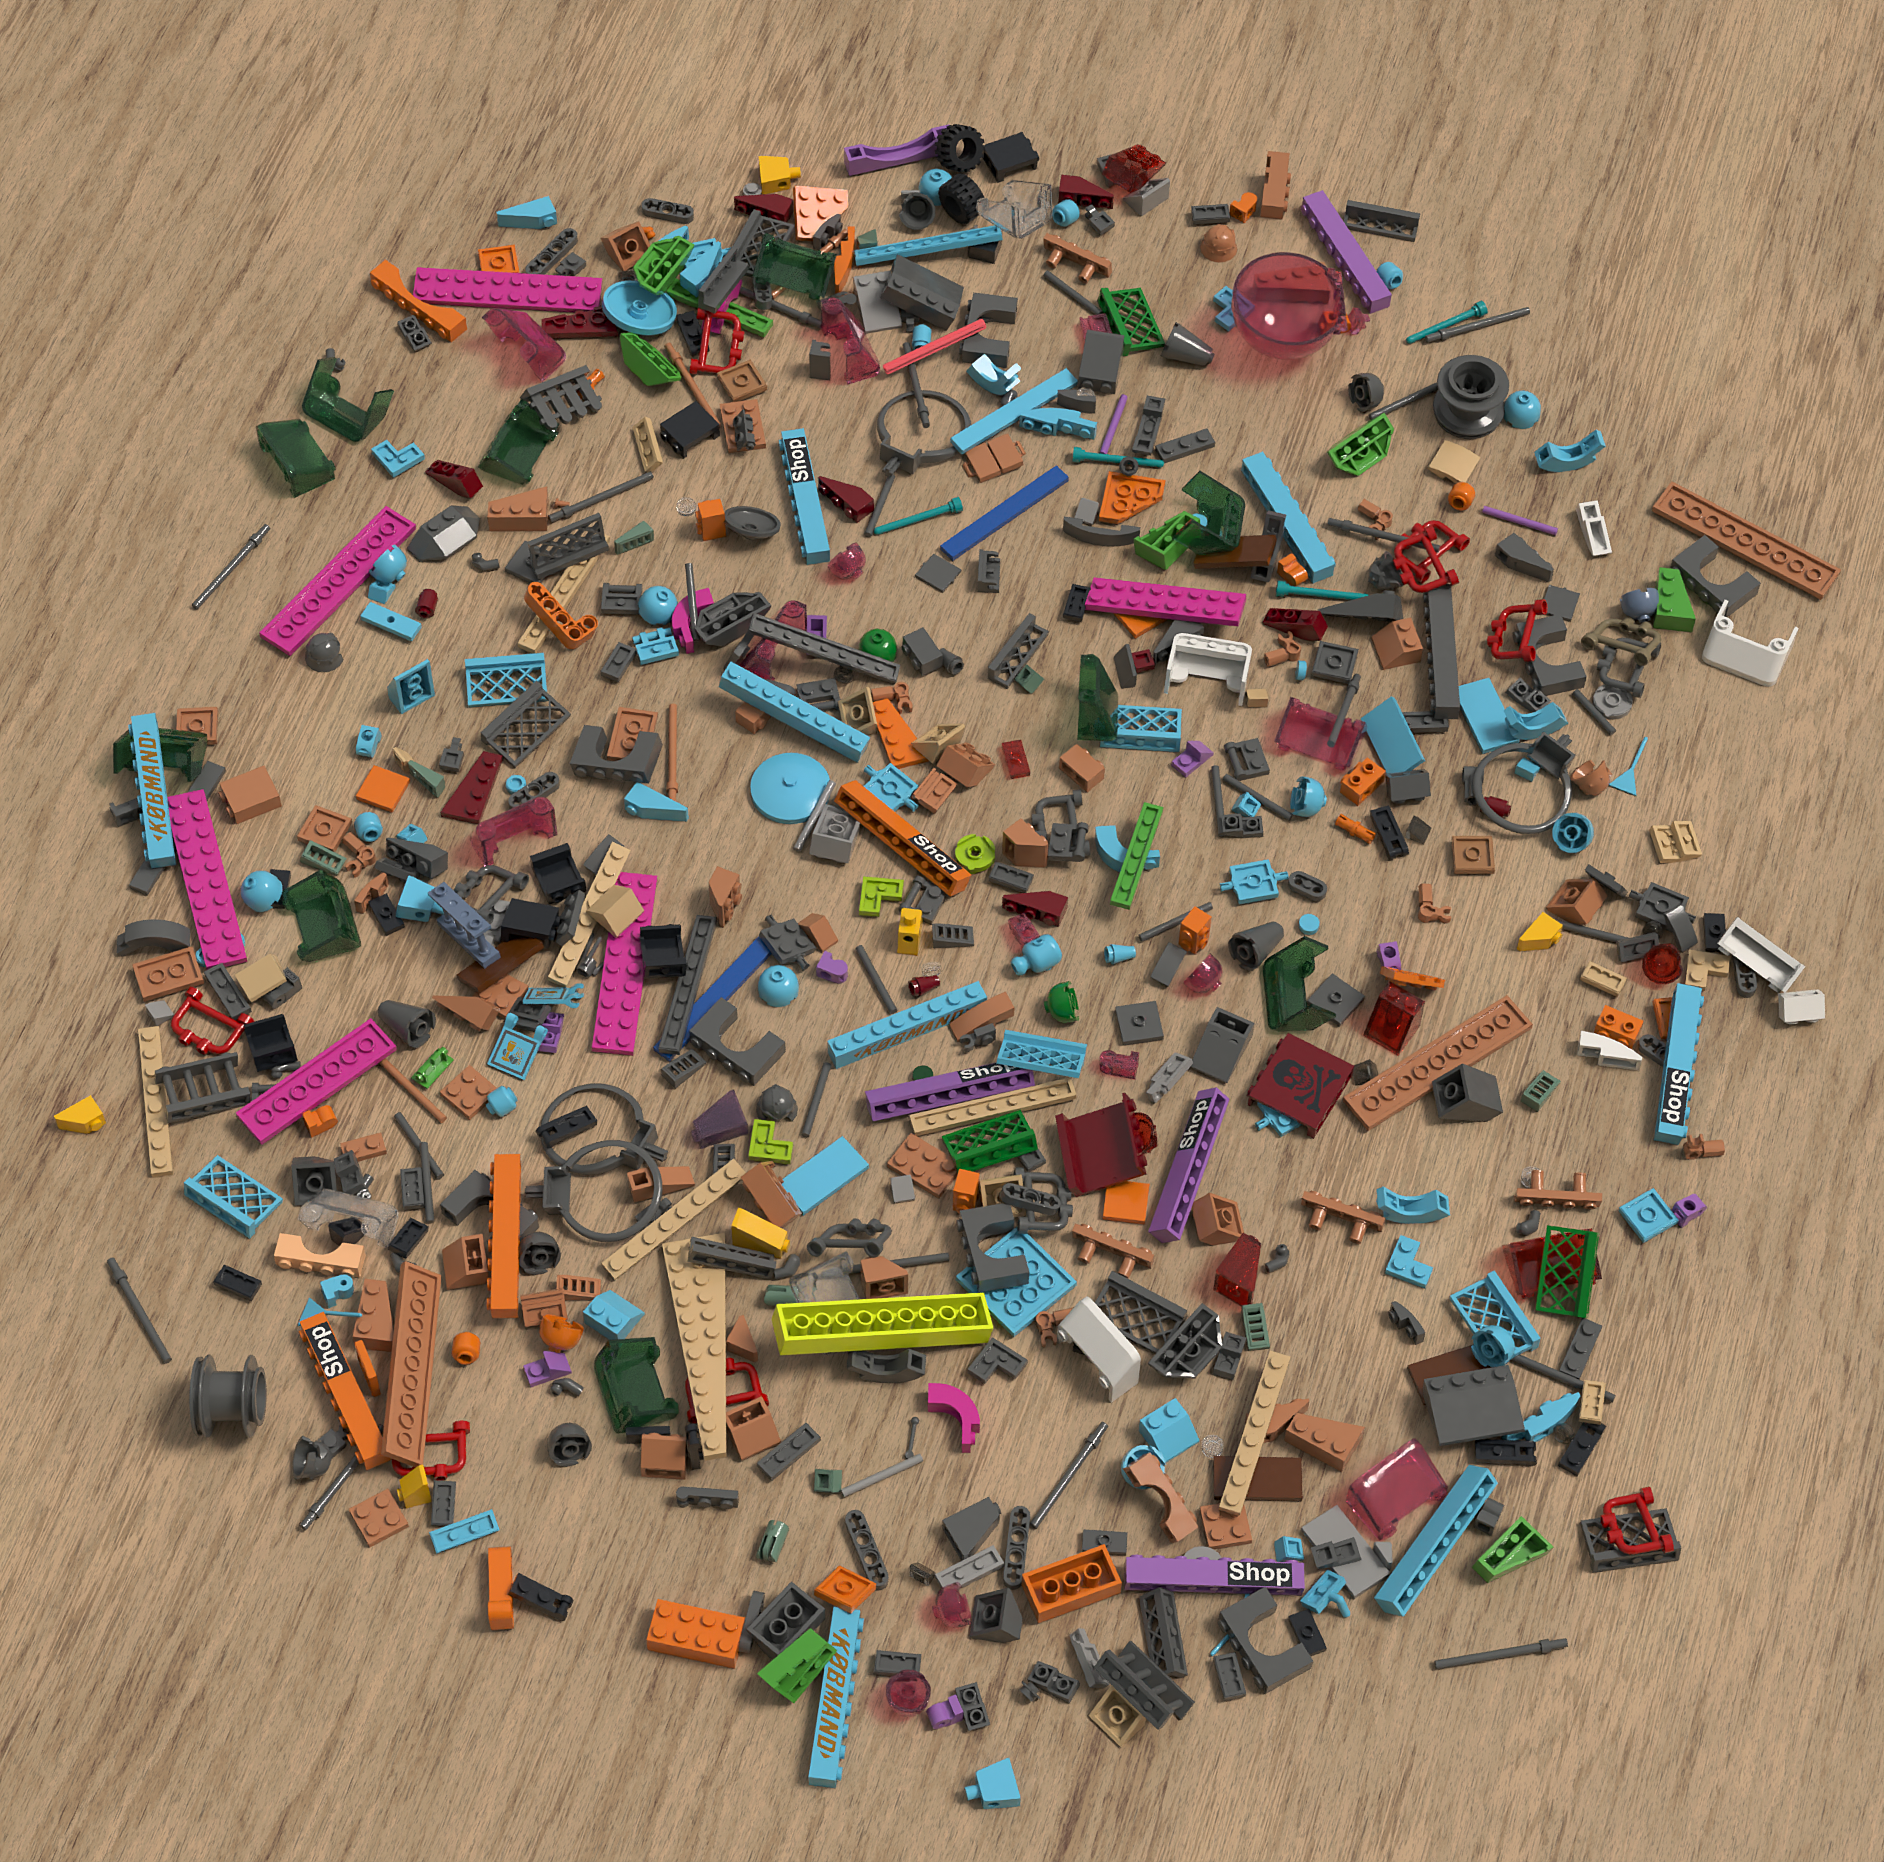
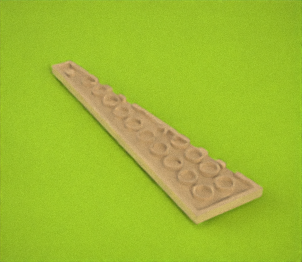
[662,1233,726,1461]

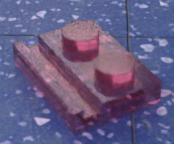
[1079,313,1112,340]

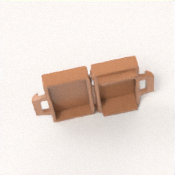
[963,433,1026,483]

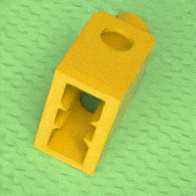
[759,156,801,194]
[897,908,923,956]

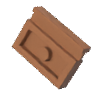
[911,768,957,814]
[520,1288,568,1327]

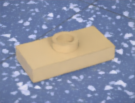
[1580,961,1627,997]
[1579,1380,1606,1425]

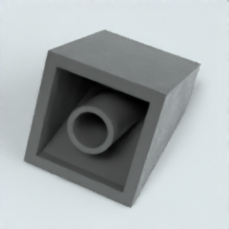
[1078,330,1124,394]
[1432,1064,1503,1121]

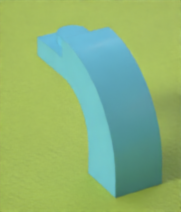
[966,354,1021,395]
[1534,430,1606,472]
[1503,702,1568,740]
[1095,825,1160,873]
[1376,1186,1450,1224]

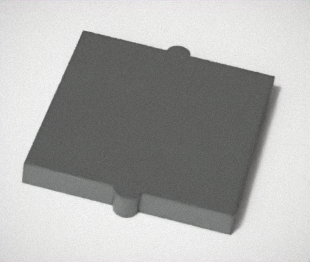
[915,554,961,593]
[1544,585,1580,622]

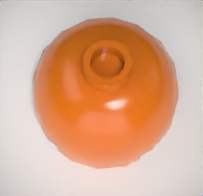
[539,1314,584,1353]

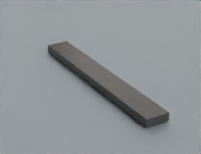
[747,613,900,684]
[129,761,226,895]
[658,915,717,1055]

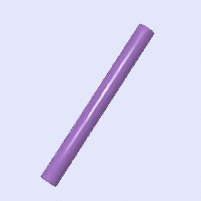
[1099,394,1128,454]
[1482,506,1558,536]

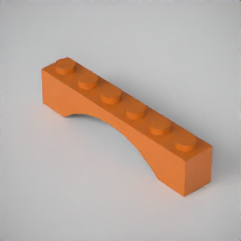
[370,259,467,343]

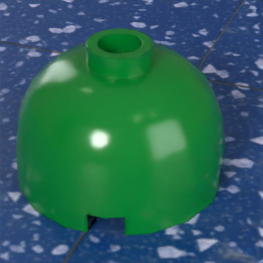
[858,628,897,662]
[1044,981,1079,1023]

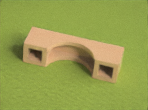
[274,1233,366,1278]

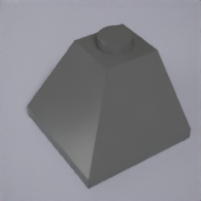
[291,1156,338,1206]
[969,1588,1023,1643]

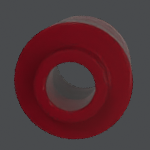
[415,589,438,619]
[1480,796,1512,819]

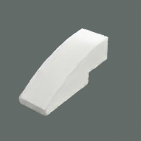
[1576,500,1612,557]
[1577,1031,1642,1071]

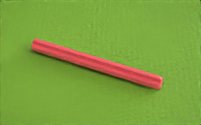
[883,319,986,375]

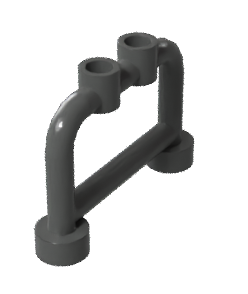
[1597,638,1661,698]
[1031,789,1090,857]
[454,865,529,925]
[1013,1167,1073,1234]
[807,1218,892,1258]

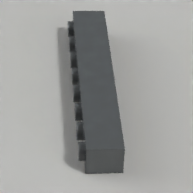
[1423,584,1460,719]

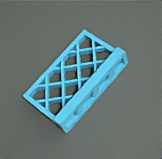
[465,653,548,707]
[1100,704,1182,752]
[996,1030,1087,1078]
[184,1155,283,1239]
[1449,1270,1541,1358]

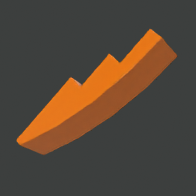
[834,226,855,294]

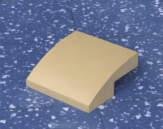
[1427,440,1480,484]
[1649,821,1702,863]

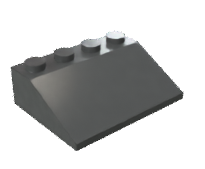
[880,254,964,331]
[1423,1365,1525,1446]

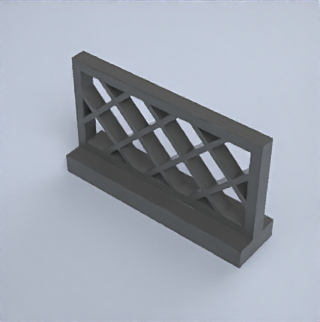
[733,210,795,281]
[527,513,609,580]
[480,680,571,768]
[1095,1271,1188,1354]
[1580,1508,1682,1573]

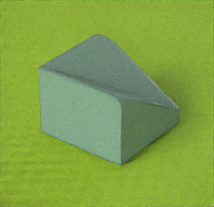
[857,229,878,249]
[1014,664,1044,694]
[814,1469,842,1493]

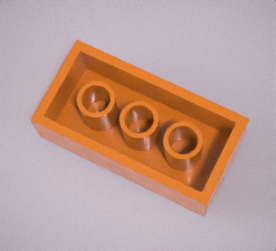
[1021,1544,1122,1623]
[646,1599,745,1669]

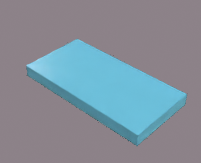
[1459,678,1520,754]
[1361,696,1425,774]
[782,1136,869,1216]

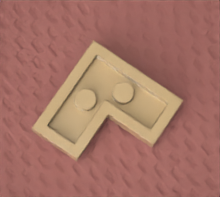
[1685,949,1730,992]

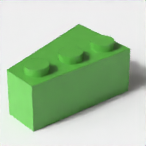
[1134,511,1202,570]
[1653,567,1696,632]
[1472,1516,1554,1583]
[757,1628,837,1703]

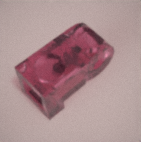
[1008,913,1040,950]
[1099,1050,1139,1079]

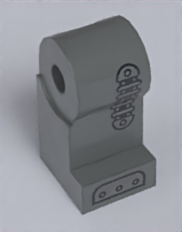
[261,967,302,1009]

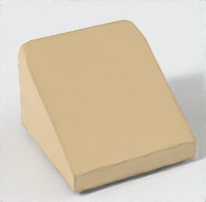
[1246,689,1268,707]
[393,747,414,773]

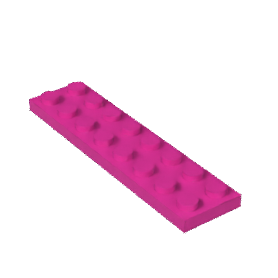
[1085,577,1246,627]
[236,1018,397,1145]

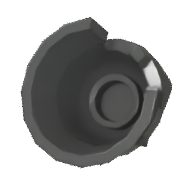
[899,193,935,230]
[1368,551,1404,590]
[305,633,344,672]
[756,1084,798,1122]
[292,1436,333,1479]

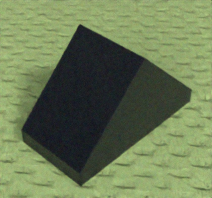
[968,240,1002,264]
[328,1216,369,1246]

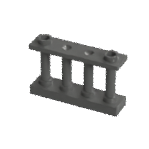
[155,1052,250,1123]
[1094,1641,1195,1730]

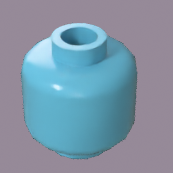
[1052,200,1080,227]
[1376,262,1403,290]
[354,812,383,842]
[486,1086,518,1117]

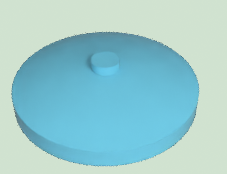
[602,280,677,335]
[750,753,830,824]

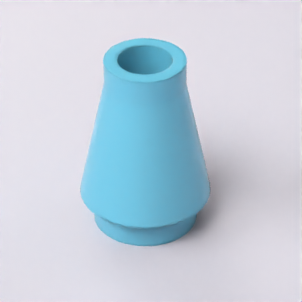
[1104,944,1136,964]

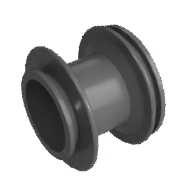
[1433,355,1509,439]
[189,1354,267,1438]

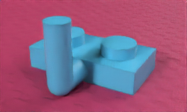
[1300,1570,1351,1617]

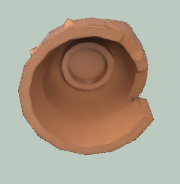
[1200,224,1237,263]
[1570,759,1613,796]

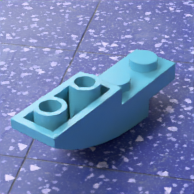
[1019,408,1097,440]
[1501,1392,1580,1442]

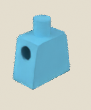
[395,876,444,922]
[964,1758,1021,1809]

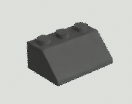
[746,1581,825,1660]

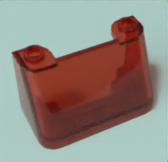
[1502,1228,1602,1299]

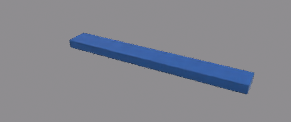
[940,466,1069,561]
[653,936,772,1062]

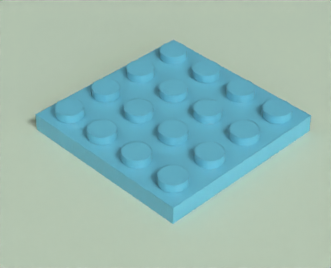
[956,1227,1077,1337]

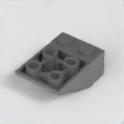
[1190,1007,1255,1083]

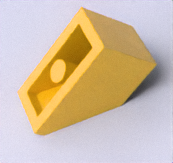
[1517,912,1563,951]
[54,1095,106,1134]
[397,1465,432,1509]

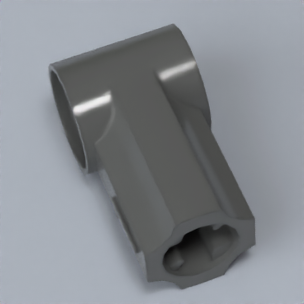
[1462,766,1484,805]

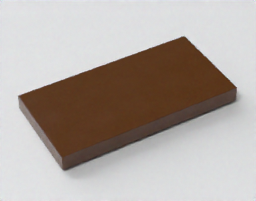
[1193,535,1277,569]
[456,934,544,993]
[1407,1344,1492,1405]
[1213,1456,1303,1501]

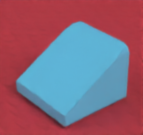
[368,580,396,604]
[1514,757,1541,782]
[1231,792,1262,817]
[396,824,427,843]
[1274,1536,1304,1562]

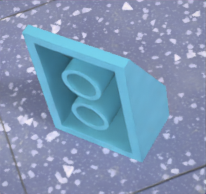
[387,659,435,714]

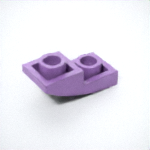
[538,1012,564,1053]

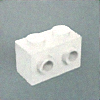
[1778,989,1825,1024]

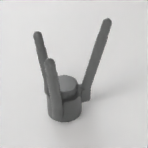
[576,933,604,978]

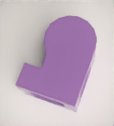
[1376,941,1401,970]
[816,951,848,984]
[1671,1194,1707,1228]
[926,1695,963,1729]

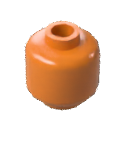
[1448,482,1475,511]
[451,1332,481,1365]

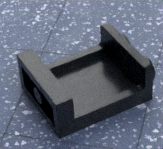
[982,132,1039,183]
[660,401,720,458]
[530,843,586,905]
[501,898,561,949]
[639,924,687,979]
[244,1014,298,1072]

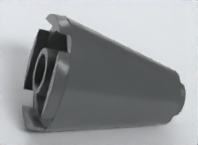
[1161,322,1215,366]
[1228,921,1284,971]
[378,1000,436,1048]

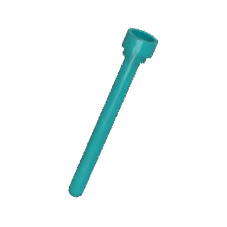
[1406,300,1488,344]
[1072,447,1164,468]
[874,497,963,535]
[1276,581,1368,600]

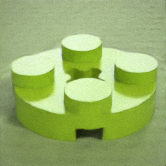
[955,834,995,874]

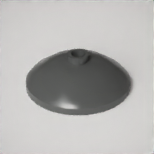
[724,506,781,540]

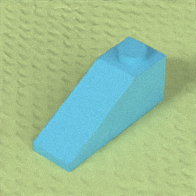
[496,196,557,229]
[680,241,722,297]
[624,782,689,822]

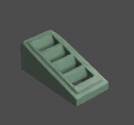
[614,521,654,555]
[408,760,446,798]
[300,840,347,876]
[1521,1070,1561,1112]
[1241,1303,1270,1351]

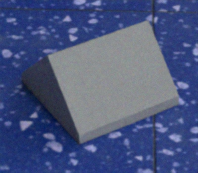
[1123,178,1170,216]

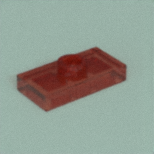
[1002,739,1030,779]

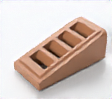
[557,1275,601,1300]

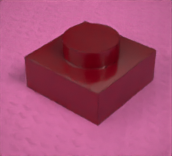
[1132,649,1155,673]

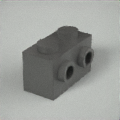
[901,627,943,676]
[1385,769,1431,803]

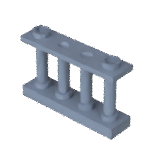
[428,882,501,969]

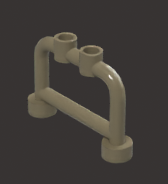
[1581,616,1661,666]

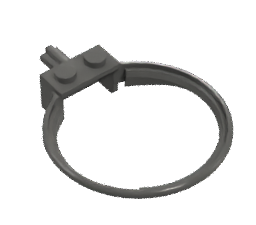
[877,390,972,477]
[1473,732,1576,834]
[540,1083,668,1175]
[525,1140,662,1242]

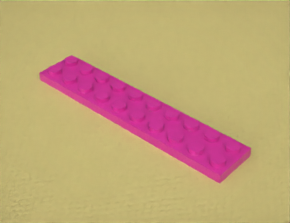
[413,267,603,313]
[259,506,416,656]
[167,789,247,970]
[592,872,657,1056]

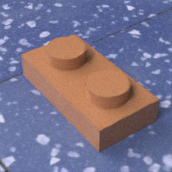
[340,1132,387,1162]

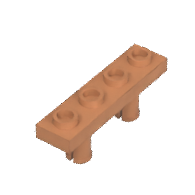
[1043,233,1112,284]
[1515,1170,1602,1209]
[1301,1191,1385,1244]
[1072,1223,1154,1279]

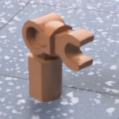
[1358,499,1393,540]
[1264,631,1301,667]
[871,682,913,714]
[342,832,376,878]
[1418,883,1451,923]
[1683,1134,1725,1160]
[1036,1307,1074,1348]

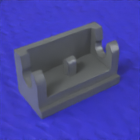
[809,339,831,381]
[978,549,1000,593]
[109,798,143,827]

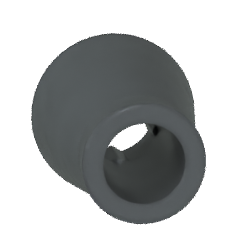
[1119,457,1138,476]
[940,648,964,675]

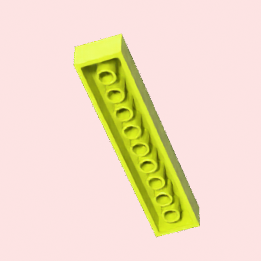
[771,1293,993,1355]

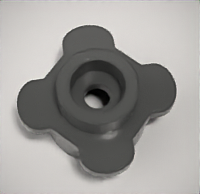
[1019,1681,1040,1702]

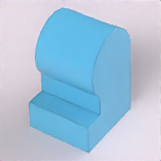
[356,725,382,758]
[320,1274,354,1308]

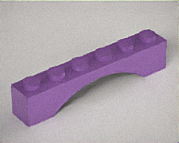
[844,124,949,176]

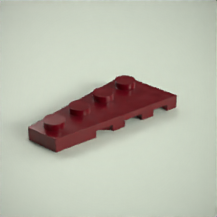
[542,306,617,338]
[440,751,503,825]

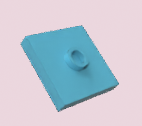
[1618,1188,1679,1243]

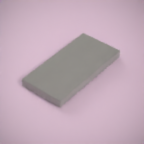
[1301,1505,1390,1599]

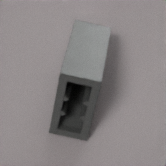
[942,1497,1001,1561]

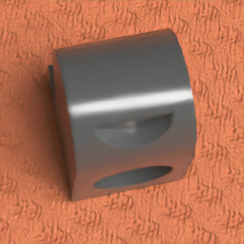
[1474,1497,1504,1536]

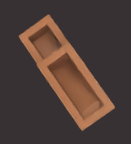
[949,991,1015,1042]

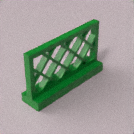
[1097,288,1165,357]
[942,1110,1038,1173]
[1535,1225,1600,1318]

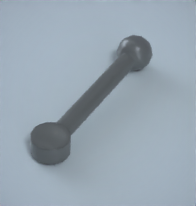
[905,1417,919,1459]

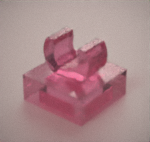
[1348,308,1370,335]

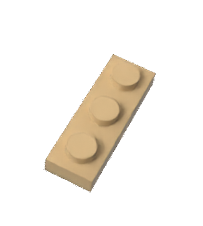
[633,417,663,473]

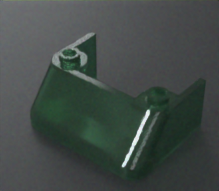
[302,357,394,442]
[1173,471,1245,555]
[113,728,207,782]
[1263,936,1336,1032]

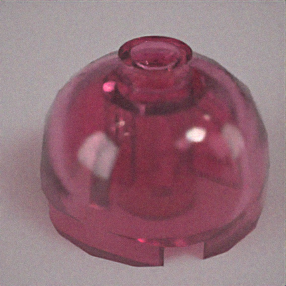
[828,542,866,580]
[1183,953,1223,994]
[932,1582,972,1628]
[886,1670,931,1717]

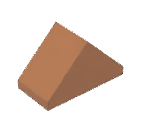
[798,913,838,953]
[726,1315,758,1362]

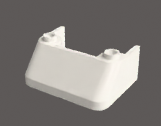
[1702,600,1798,687]
[1164,633,1252,706]
[1717,917,1805,993]
[1057,1296,1141,1403]

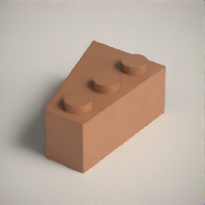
[1260,151,1291,219]
[488,486,549,531]
[741,1161,802,1228]
[352,1279,394,1352]
[1284,1413,1365,1472]

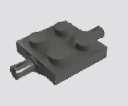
[1629,882,1696,930]
[759,914,816,970]

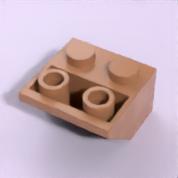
[936,742,995,787]
[1002,818,1048,868]
[709,866,742,928]
[442,1234,489,1290]
[726,1396,781,1461]
[641,1433,688,1480]

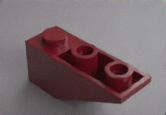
[1058,175,1114,209]
[734,194,794,223]
[425,460,483,498]
[818,476,874,523]
[1262,608,1328,641]
[1002,891,1068,927]

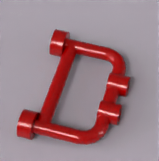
[689,308,744,375]
[1401,520,1470,584]
[1392,525,1459,593]
[1487,599,1548,662]
[171,986,255,1055]
[685,1358,769,1424]
[392,1420,470,1481]
[1600,1486,1674,1555]

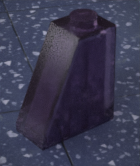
[691,1089,748,1149]

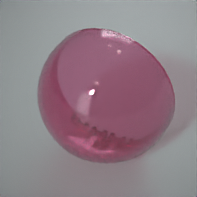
[1231,252,1347,360]

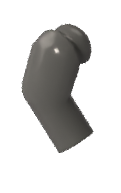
[326,348,346,371]
[1000,389,1018,406]
[356,1174,374,1204]
[1516,1210,1541,1235]
[1265,1244,1290,1273]
[550,1378,584,1396]

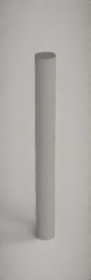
[794,780,836,852]
[841,1453,923,1497]

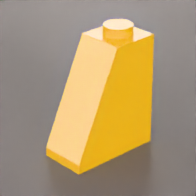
[731,1208,790,1259]

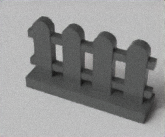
[520,365,602,430]

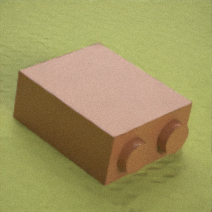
[218,766,282,824]

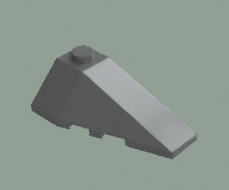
[1318,590,1404,622]

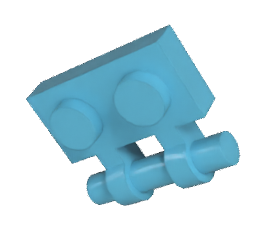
[632,628,679,665]

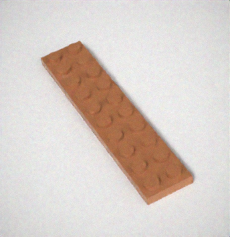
[1652,481,1841,600]
[1343,995,1533,1131]
[381,1261,441,1467]

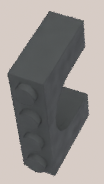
[959,292,1018,368]
[1670,535,1761,617]
[1513,614,1587,696]
[570,725,663,784]
[689,997,786,1086]
[440,1170,539,1242]
[956,1203,1030,1293]
[1218,1587,1313,1694]

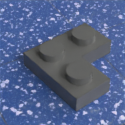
[967,1337,1028,1384]

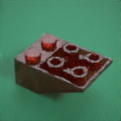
[1102,144,1166,193]

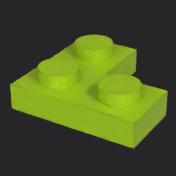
[859,876,904,917]
[749,1119,793,1164]

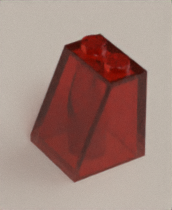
[1363,981,1425,1056]
[1213,1233,1261,1307]

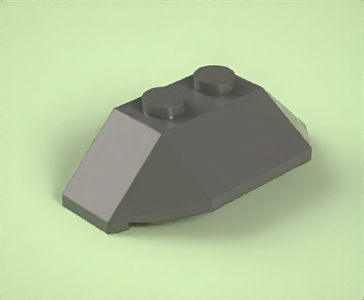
[407,505,480,562]
[695,592,771,646]
[1148,1303,1222,1379]

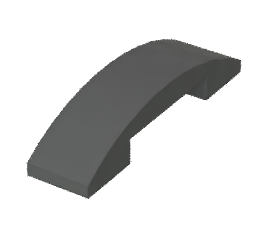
[1132,395,1165,456]
[1063,516,1141,546]

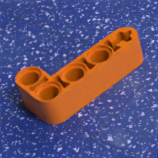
[524,582,598,649]
[488,1546,514,1630]

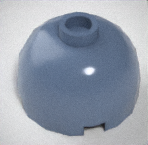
[1620,588,1659,623]

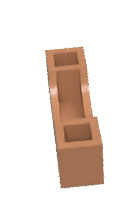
[1123,1453,1198,1543]

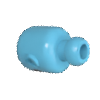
[1010,934,1062,975]

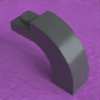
[1251,510,1286,582]
[117,919,190,956]
[847,1349,926,1383]

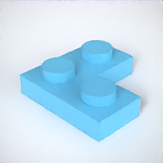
[1213,286,1254,332]
[371,440,425,478]
[1385,1235,1433,1289]

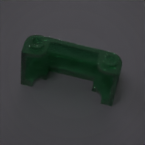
[752,233,837,301]
[477,398,560,485]
[256,419,336,498]
[1077,654,1118,741]
[282,869,361,962]
[594,1337,679,1434]

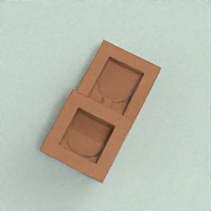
[354,873,389,914]

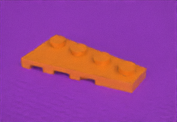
[873,698,929,769]

